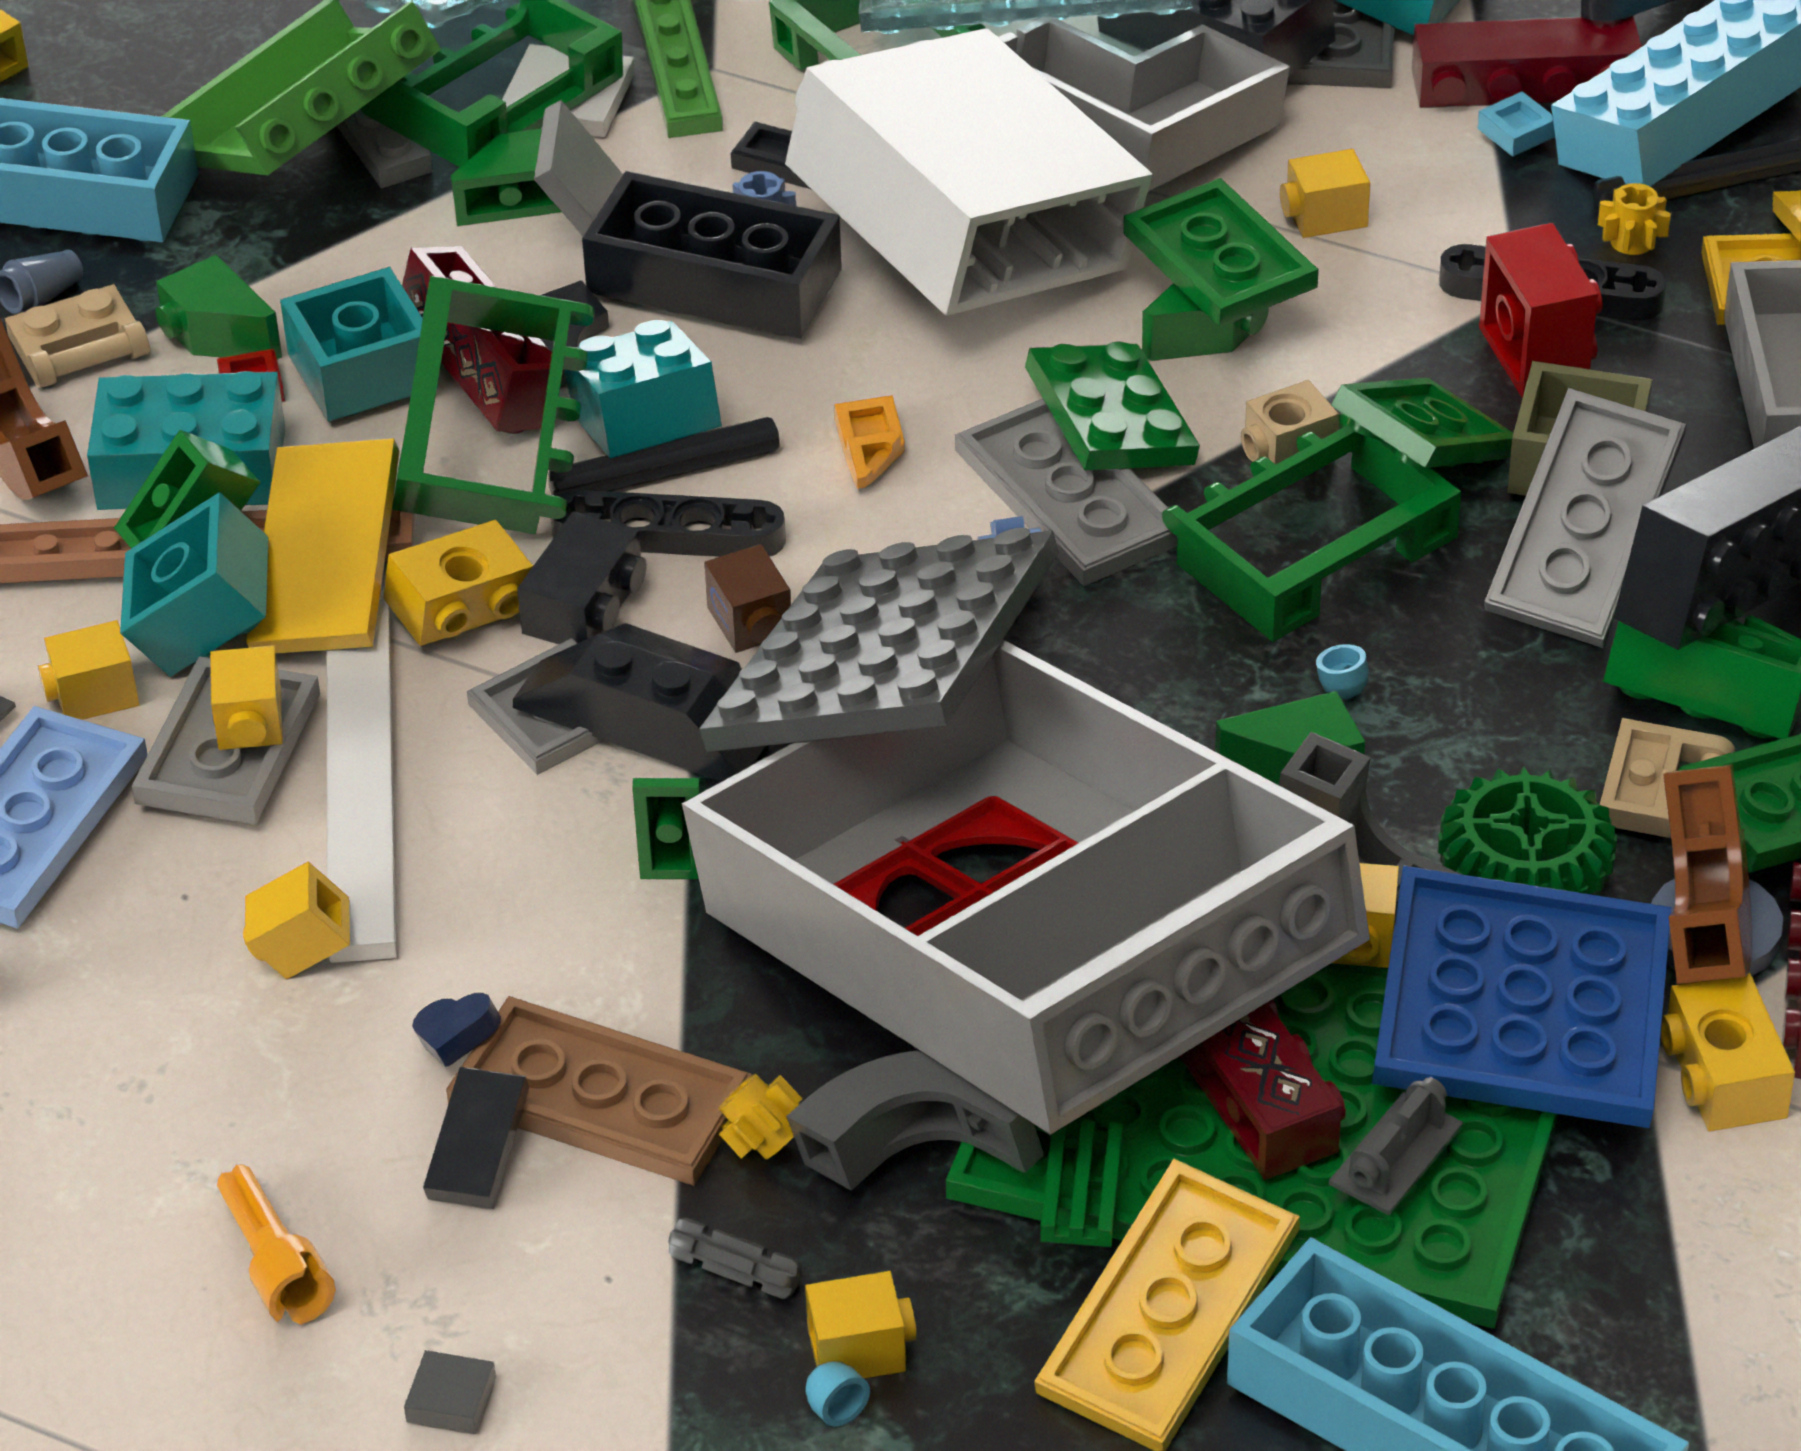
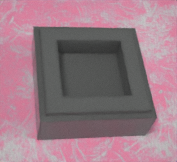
[404,1350,496,1434]

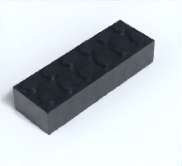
[1614,426,1801,650]

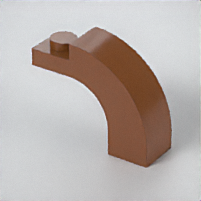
[0,318,88,500]
[1663,765,1752,984]

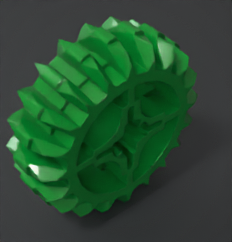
[1437,765,1617,896]

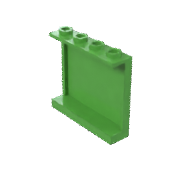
[161,0,441,176]

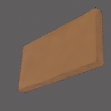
[446,996,752,1186]

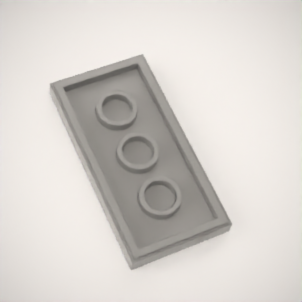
[1484,388,1686,648]
[955,398,1177,586]

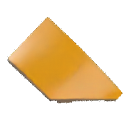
[834,395,905,489]

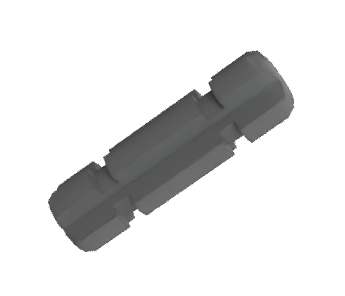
[668,1218,802,1299]

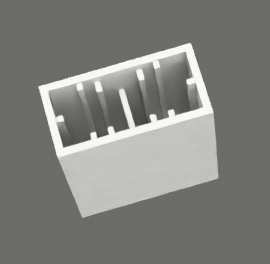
[785,28,1153,316]

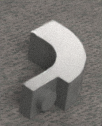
[1279,732,1462,916]
[786,1050,1044,1191]

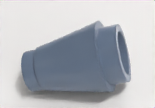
[0,249,83,314]

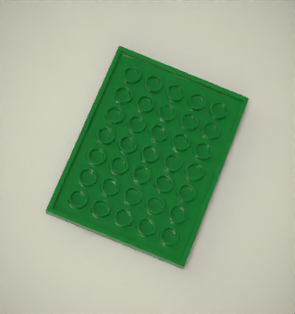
[946,963,1559,1329]

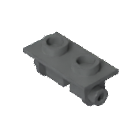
[1329,1078,1463,1216]

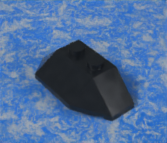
[513,623,769,782]

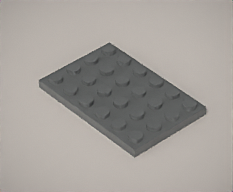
[699,528,1059,752]

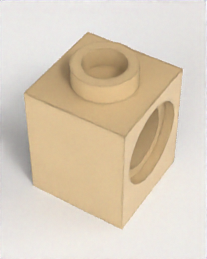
[1241,379,1339,464]

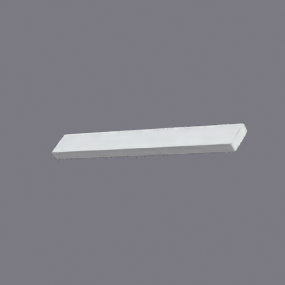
[327,584,396,963]

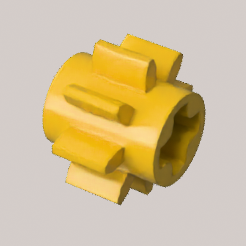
[1598,183,1671,255]
[718,1073,803,1160]

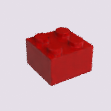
[1479,223,1602,399]

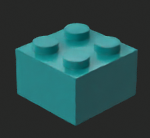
[280,267,438,422]
[565,320,722,458]
[120,492,268,677]

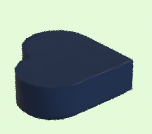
[412,993,501,1067]

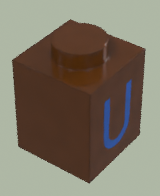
[704,544,791,653]

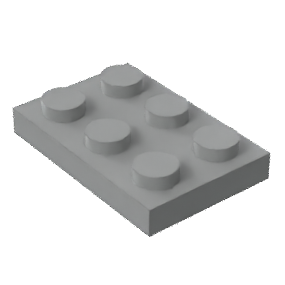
[132,656,320,825]

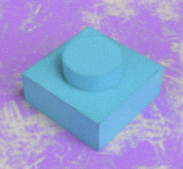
[1477,92,1555,157]

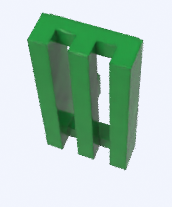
[1041,1120,1123,1247]

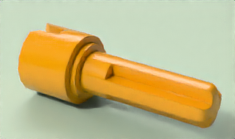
[217,1164,336,1325]

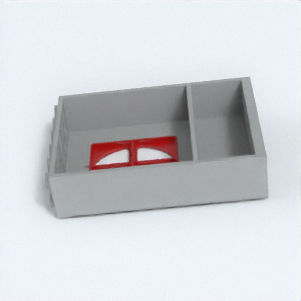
[682,640,1370,1134]

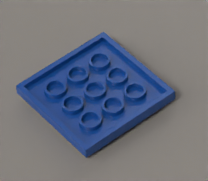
[1372,866,1672,1128]

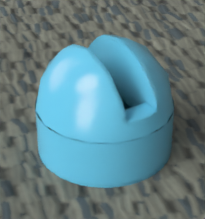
[1316,644,1369,699]
[806,1361,870,1427]

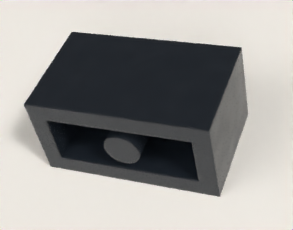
[517,512,647,645]

